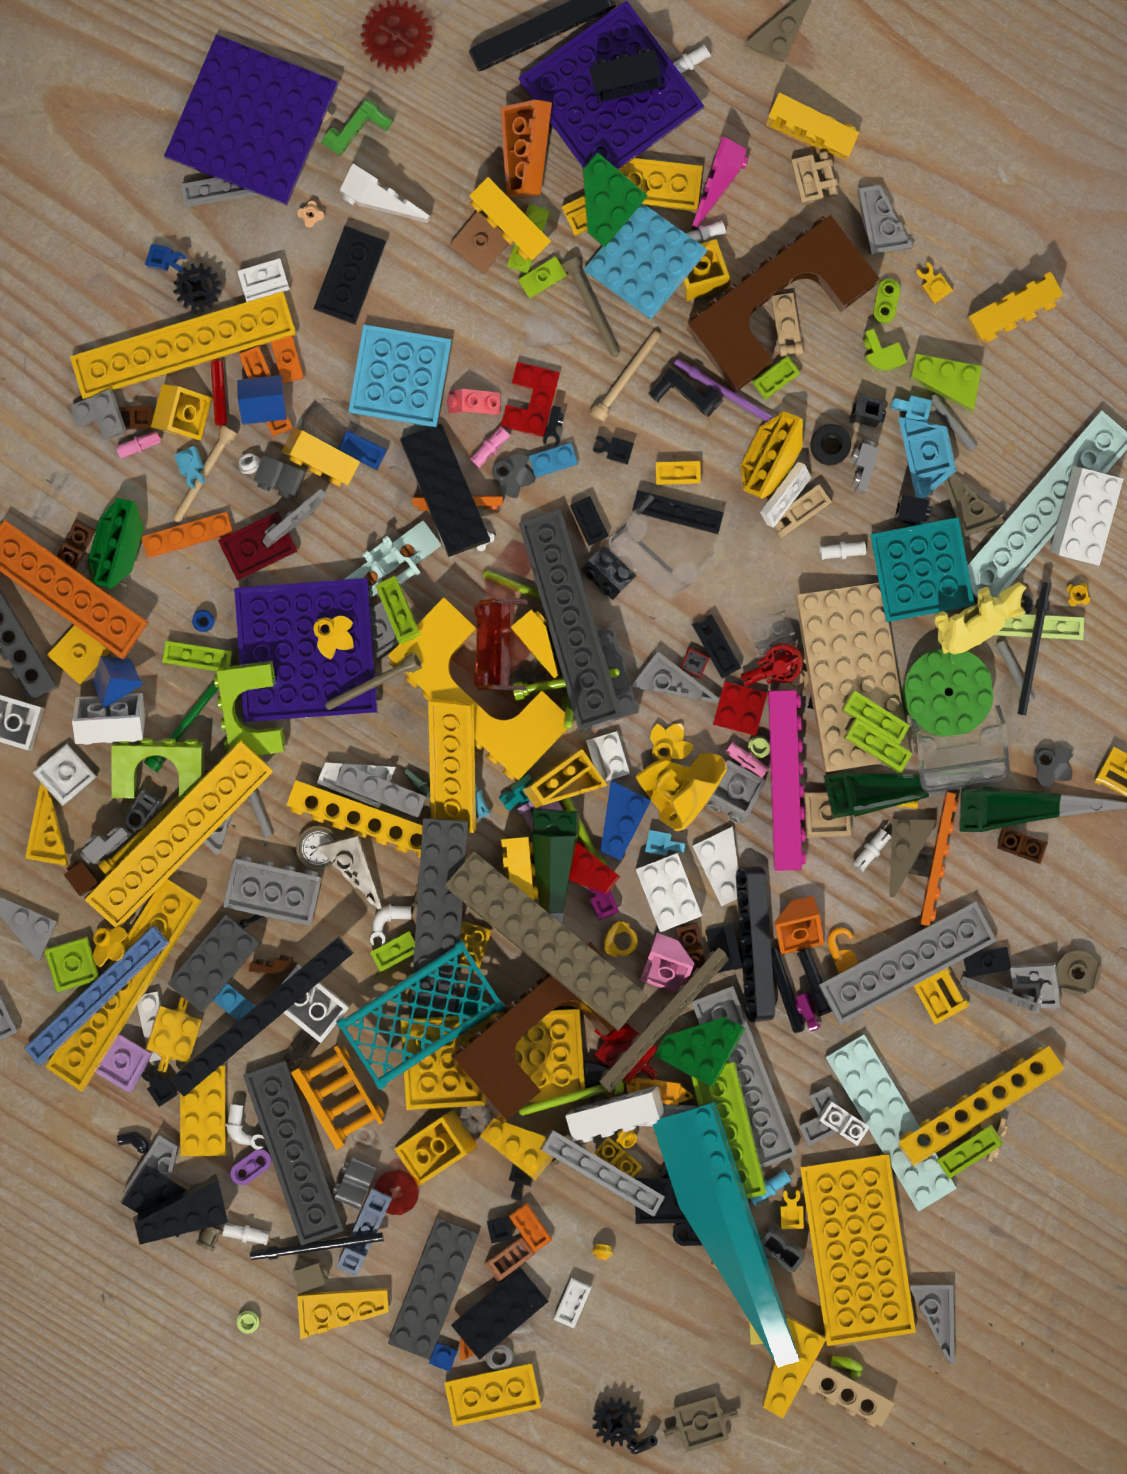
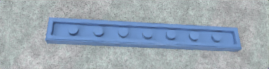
[24,926,169,1065]

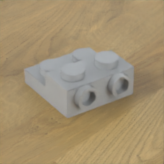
[850,440,880,495]
[707,760,766,823]
[80,827,132,864]

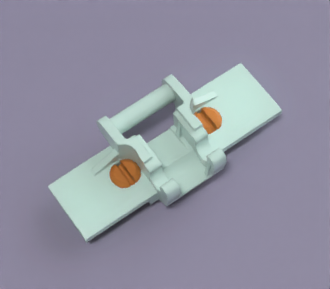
[344,521,442,599]

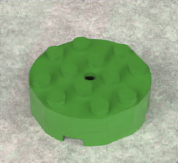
[902,649,993,737]

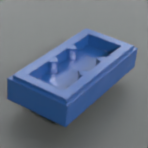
[338,430,387,470]

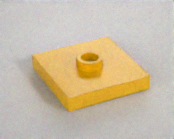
[47,625,111,685]

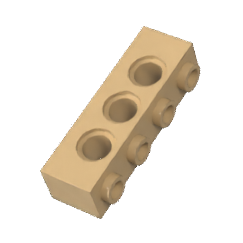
[802,1358,895,1427]

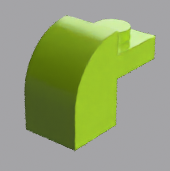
[862,328,907,372]

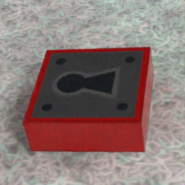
[680,648,710,678]

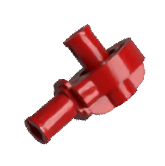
[741,643,803,687]

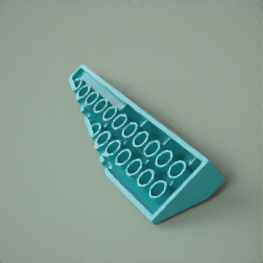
[652,1101,800,1367]

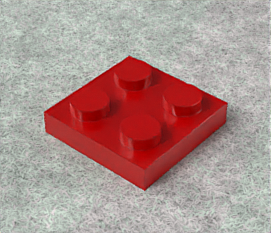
[713,681,768,736]

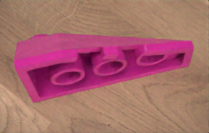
[692,136,749,230]

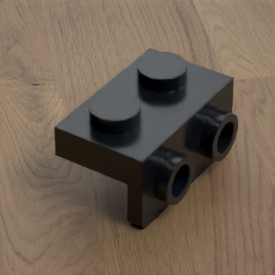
[581,545,636,600]

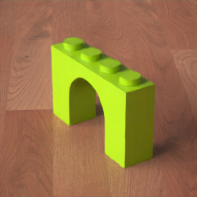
[214,661,286,755]
[111,738,204,800]

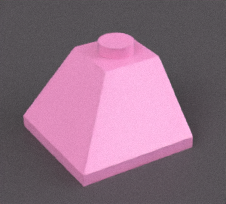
[640,933,694,993]

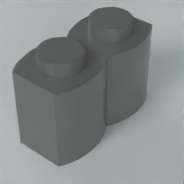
[254,455,306,500]
[333,1157,377,1210]
[760,1226,805,1272]

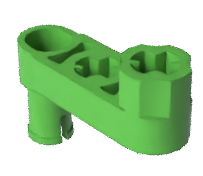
[321,99,394,156]

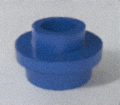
[192,610,215,632]

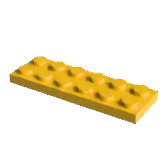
[428,699,476,833]

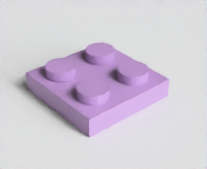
[95,1034,153,1093]

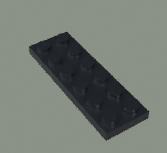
[400,423,490,557]

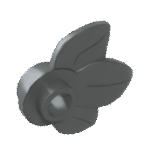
[492,453,535,498]
[1033,747,1073,790]

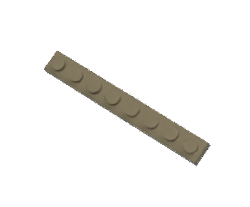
[599,948,729,1093]

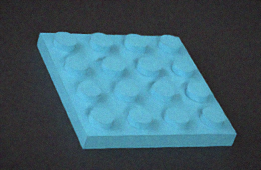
[584,204,707,320]
[348,324,452,427]

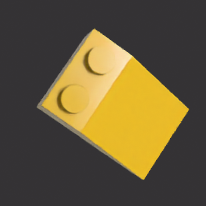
[511,610,558,680]
[394,1109,478,1186]

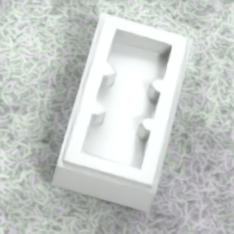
[553,1277,592,1328]

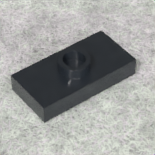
[570,496,609,546]
[963,947,1011,978]

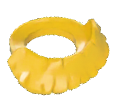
[604,921,638,958]

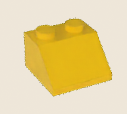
[681,239,730,301]
[151,384,212,441]

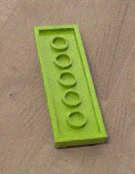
[691,1062,767,1199]

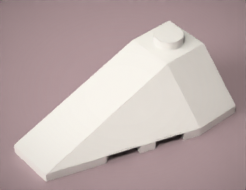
[340,164,430,223]

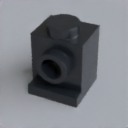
[849,394,886,428]

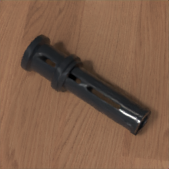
[797,948,832,1017]

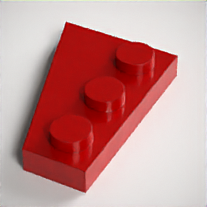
[569,842,621,894]

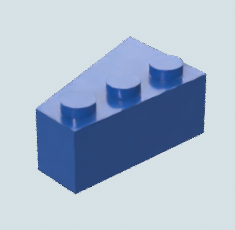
[600,781,651,861]

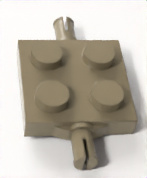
[663,1395,739,1452]

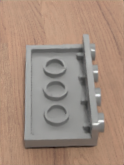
[223,855,322,926]

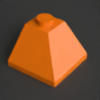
[775,895,824,955]

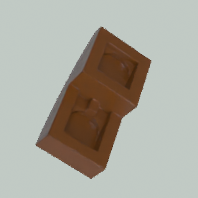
[118,406,153,430]

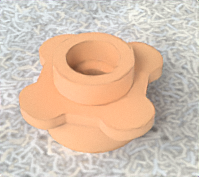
[297,201,324,228]

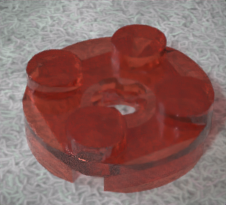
[374,1170,419,1215]

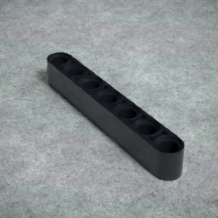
[468,0,616,72]
[736,866,775,1022]

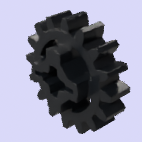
[173,263,222,312]
[592,1397,641,1447]

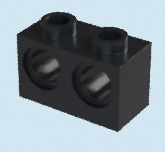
[894,495,932,525]

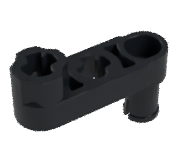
[648,367,723,417]

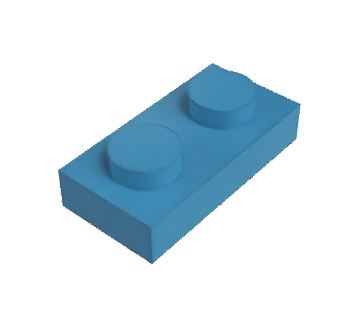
[529,443,578,478]
[213,983,256,1021]

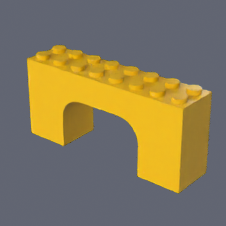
[388,597,574,781]

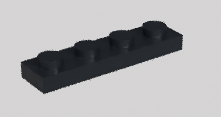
[632,490,724,535]

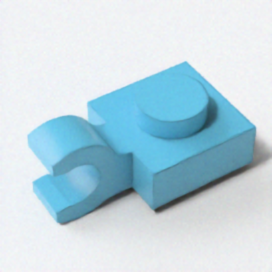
[890,395,932,422]
[645,830,686,856]

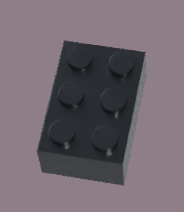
[589,49,663,103]

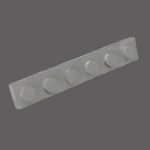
[540,1130,665,1216]

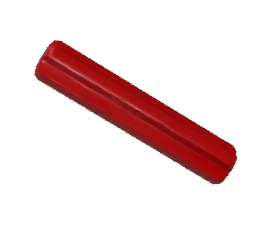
[211,360,227,426]

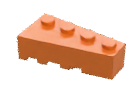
[500,100,552,199]

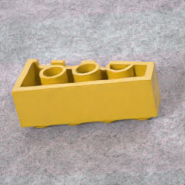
[766,92,860,161]
[469,177,552,261]
[967,271,1063,343]
[501,837,538,901]
[762,1314,826,1418]

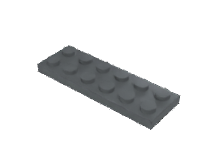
[388,1217,479,1360]

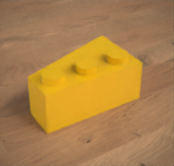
[281,429,360,487]
[523,749,608,808]
[480,1119,553,1181]

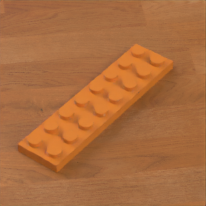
[0,520,149,659]

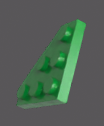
[582,152,648,247]
[654,1017,746,1088]

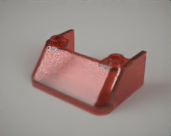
[473,598,527,692]

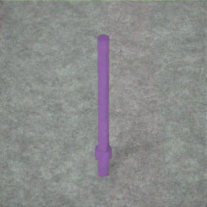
[674,358,774,422]

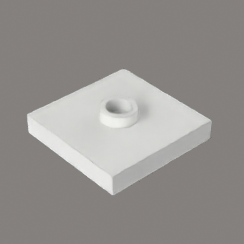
[33,744,97,807]

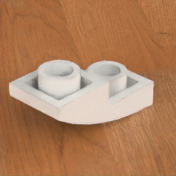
[817,1100,870,1146]

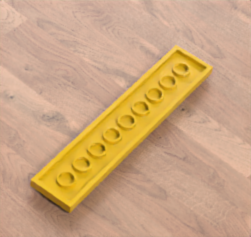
[70,291,297,400]
[84,739,273,928]
[45,879,202,1092]

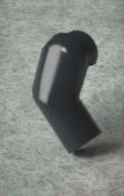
[117,1131,149,1153]
[626,1435,658,1455]

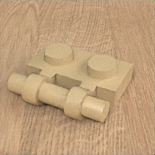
[791,152,838,204]

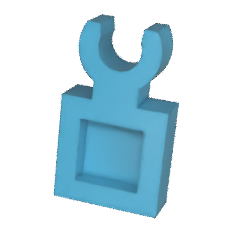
[174,446,205,489]

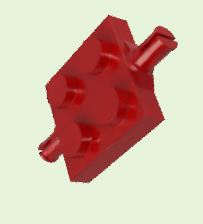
[594,1023,658,1084]

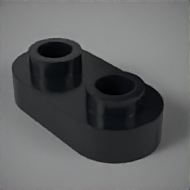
[673,1223,702,1246]

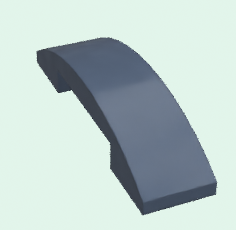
[337,1188,392,1276]

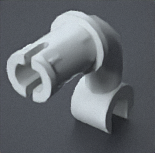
[370,904,411,945]
[225,1104,265,1150]

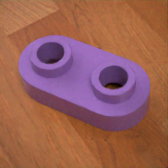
[230,1149,272,1185]

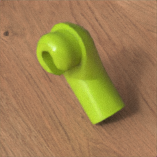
[831,1356,863,1378]

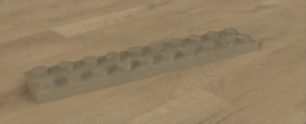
[445,852,648,1031]

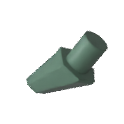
[404,769,430,798]

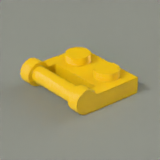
[1094,747,1127,797]
[913,967,970,1025]

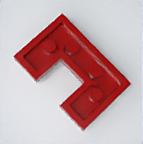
[501,362,560,438]

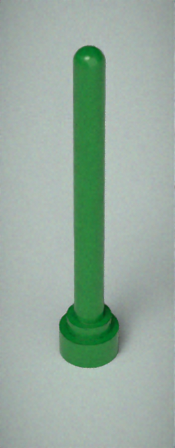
[144,683,219,773]

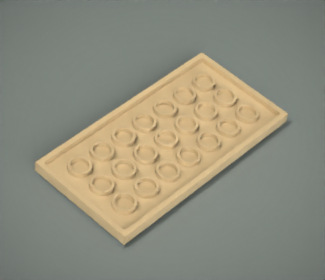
[795,583,911,772]

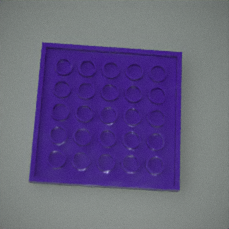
[518,0,705,170]
[164,35,339,206]
[234,578,378,722]

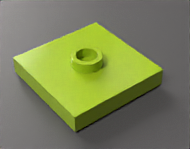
[44,937,100,993]

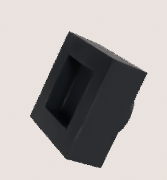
[487,1216,513,1244]

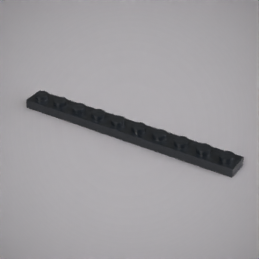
[169,936,354,1097]

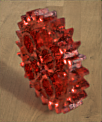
[360,0,433,74]

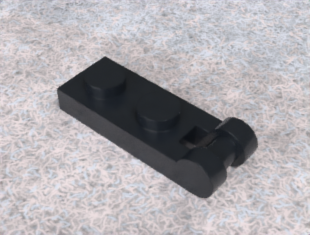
[691,614,741,679]

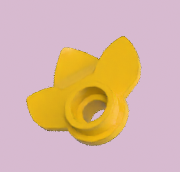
[314,616,354,659]
[650,723,694,761]
[93,927,128,967]

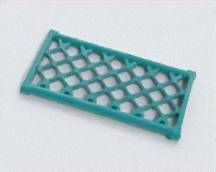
[336,940,505,1090]

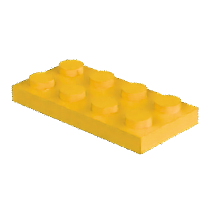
[619,158,703,211]
[180,1065,226,1156]
[444,1362,541,1427]

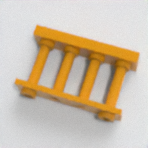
[291,1044,385,1150]

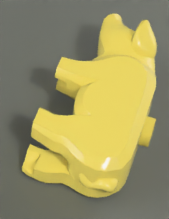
[935,582,1027,655]

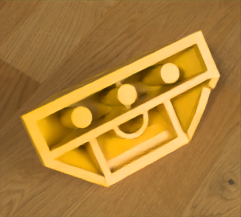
[740,411,803,499]

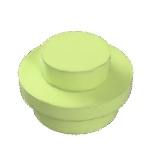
[748,736,770,758]
[237,1311,259,1334]

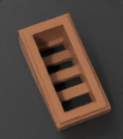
[485,1236,535,1282]

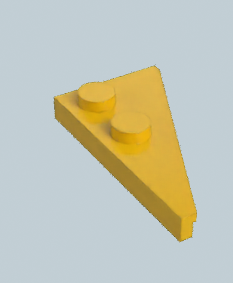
[25,782,69,866]

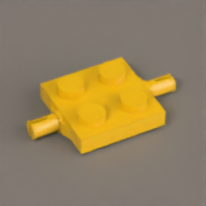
[145,997,202,1073]

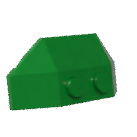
[88,497,144,589]

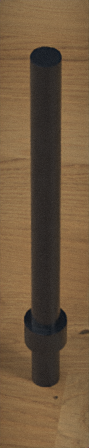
[1017,582,1051,716]
[250,1232,384,1261]

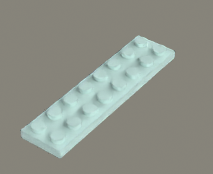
[825,1034,957,1212]

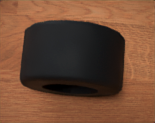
[810,424,851,466]

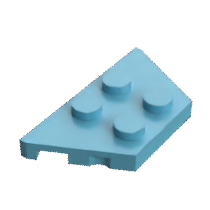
[898,417,957,499]

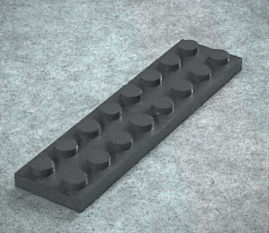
[243,1060,344,1245]

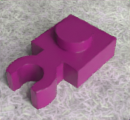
[588,888,619,921]
[795,991,821,1032]

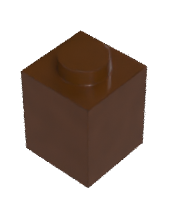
[64,861,100,896]

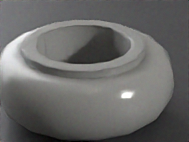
[485,1343,513,1370]

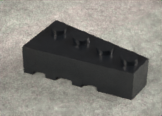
[133,1174,228,1245]

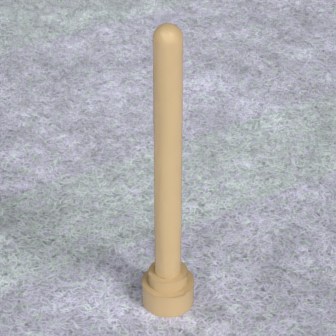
[589,331,660,423]
[174,425,237,522]

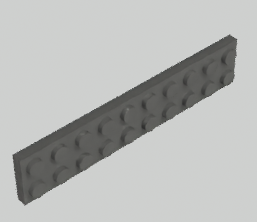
[519,509,623,732]
[410,818,468,1019]

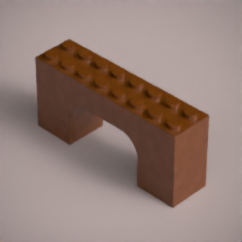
[686,215,880,393]
[450,942,643,1124]

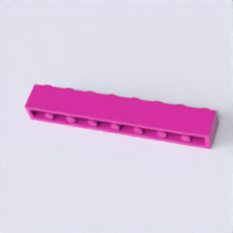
[768,690,806,871]

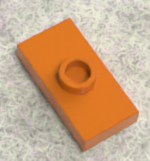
[271,336,304,384]
[509,1203,553,1253]

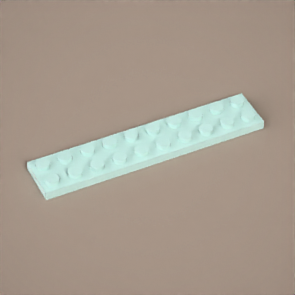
[968,410,1127,599]

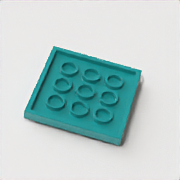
[870,517,975,622]

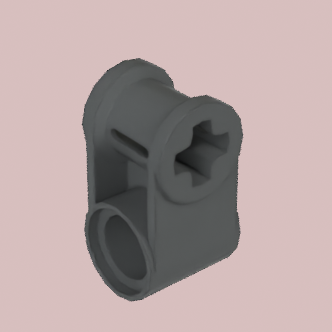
[125,787,164,831]

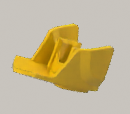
[636,753,727,832]

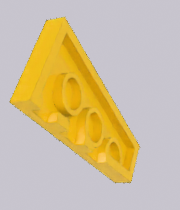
[297,1288,389,1339]

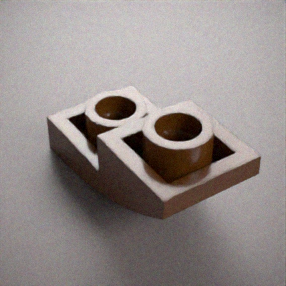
[57,519,96,569]
[997,827,1048,864]
[675,922,705,972]
[249,955,298,973]

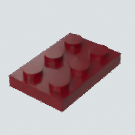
[218,511,298,581]

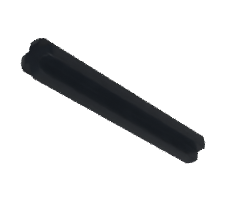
[771,947,805,1033]

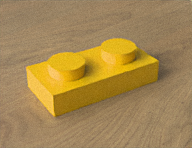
[655,461,701,485]

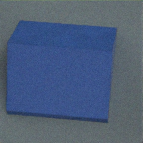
[237,375,287,425]
[93,656,143,708]

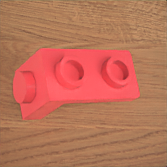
[447,389,501,415]

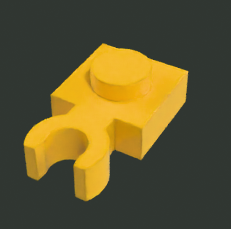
[916,262,953,304]
[780,1190,804,1229]

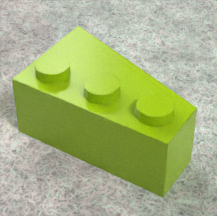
[910,354,982,413]

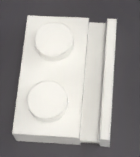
[237,258,290,302]
[586,731,630,781]

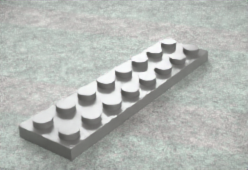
[818,901,997,1025]
[691,986,798,1168]

